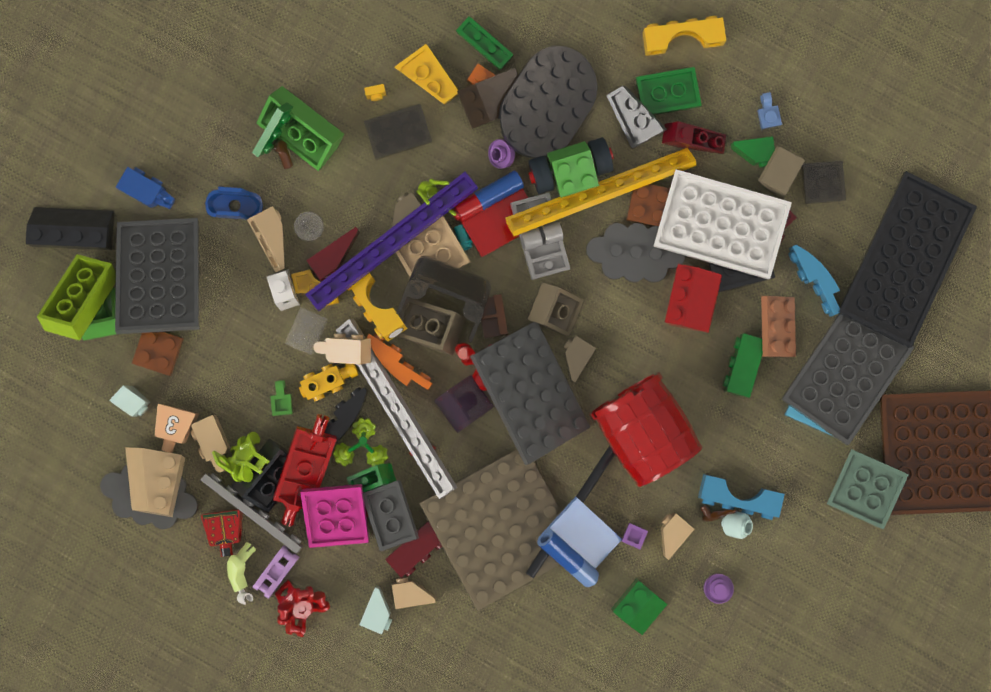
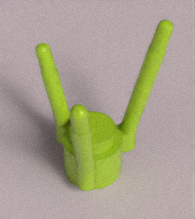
[416,178,456,216]

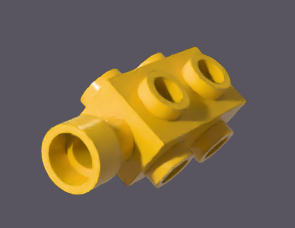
[299,364,359,402]

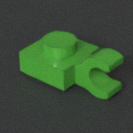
[270,380,293,416]

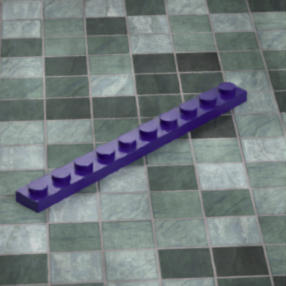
[305,172,478,311]

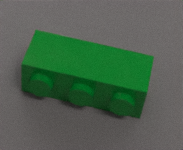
[722,333,763,398]

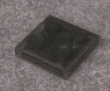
[802,161,846,204]

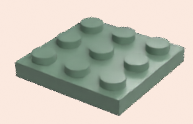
[827,449,909,530]

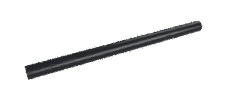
[526,445,615,579]

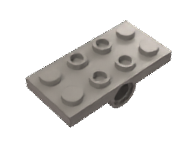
[510,193,570,280]

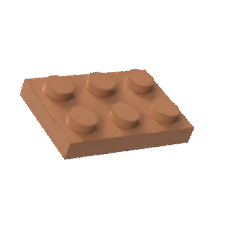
[761,296,796,357]

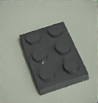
[363,480,419,551]

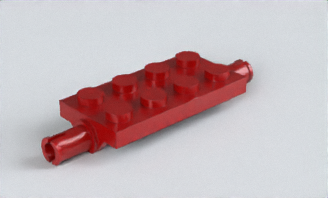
[273,414,337,527]

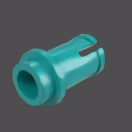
[454,224,473,251]

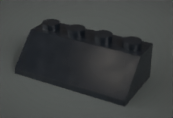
[26,207,114,250]

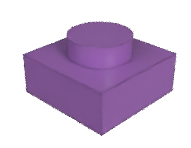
[621,523,648,549]

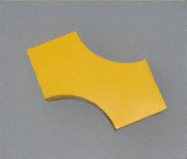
[291,269,340,307]

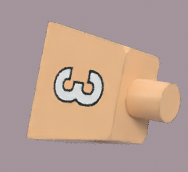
[155,404,199,453]

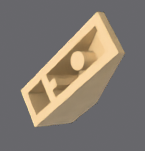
[247,206,285,272]

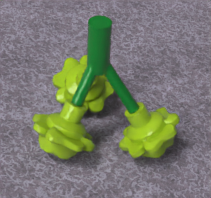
[333,418,388,467]

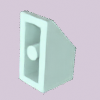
[110,385,150,417]
[359,585,392,634]

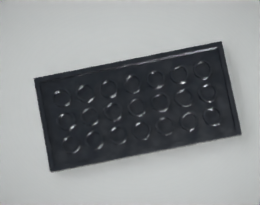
[838,171,977,348]

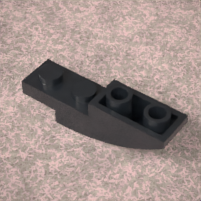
[325,387,368,442]

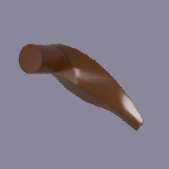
[700,504,737,521]

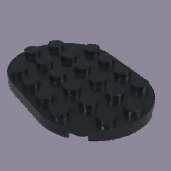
[498,46,597,158]

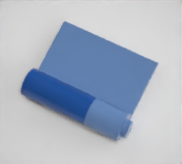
[537,496,622,587]

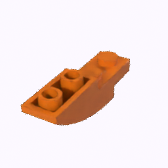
[367,333,433,390]

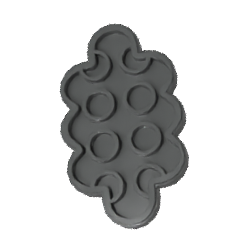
[586,223,685,283]
[100,465,198,529]

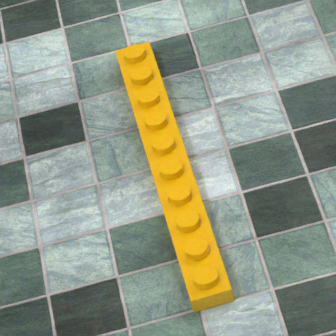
[506,148,696,236]

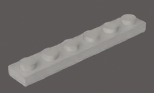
[201,473,303,554]

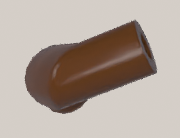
[273,140,293,169]

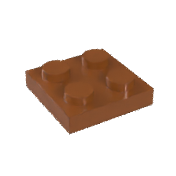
[626,184,670,226]
[132,332,184,376]

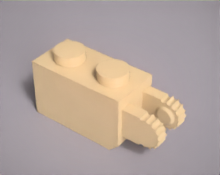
[313,333,371,365]
[190,415,231,473]

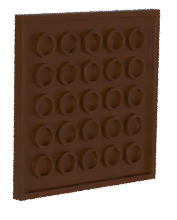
[880,390,991,515]

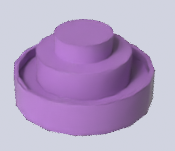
[488,139,515,169]
[703,573,734,604]

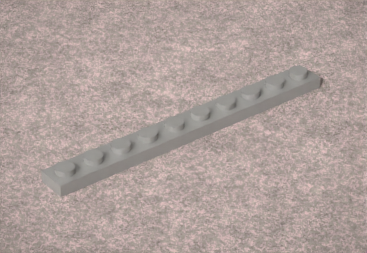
[336,318,458,499]

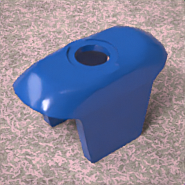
[205,187,263,220]

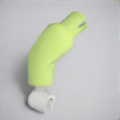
[227,542,256,605]

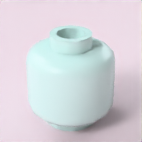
[721,512,753,539]

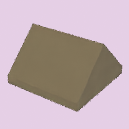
[758,146,805,200]

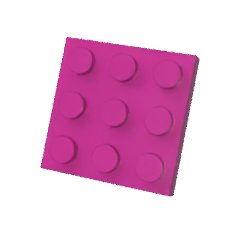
[300,484,370,548]

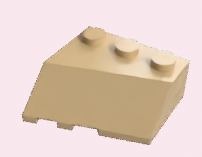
[125,447,185,517]

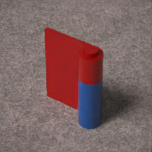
[452,170,528,258]

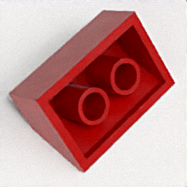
[665,264,722,333]

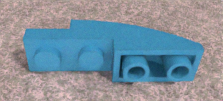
[788,245,840,317]

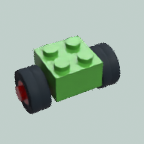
[528,137,614,198]

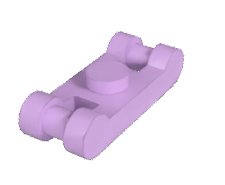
[253,545,300,599]

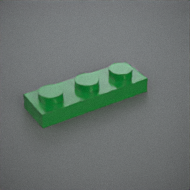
[456,16,514,71]
[252,102,293,157]

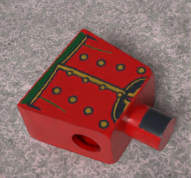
[201,509,243,557]

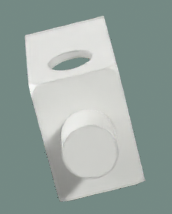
[267,269,300,311]

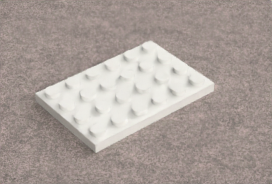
[653,169,792,280]

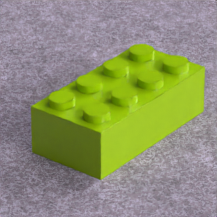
[37,254,116,341]

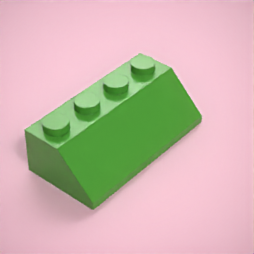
[256,86,344,171]

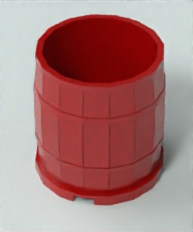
[590,372,703,487]

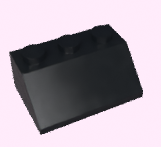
[232,438,288,513]

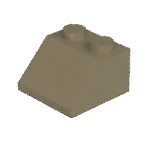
[528,283,584,337]

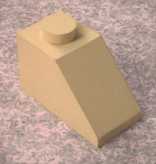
[661,512,694,560]
[392,577,436,609]

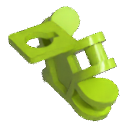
[212,432,270,482]

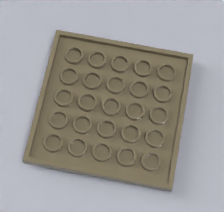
[419,449,561,611]

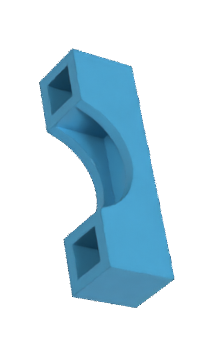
[698,474,785,520]

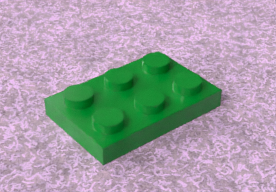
[636,67,702,115]

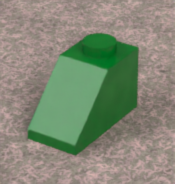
[730,136,775,168]
[347,463,397,493]

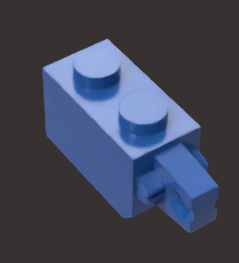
[116,167,176,209]

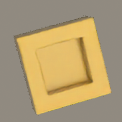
[364,84,387,101]

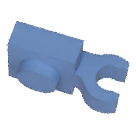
[757,92,782,130]

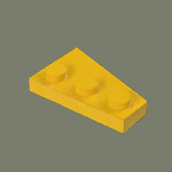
[395,44,459,105]

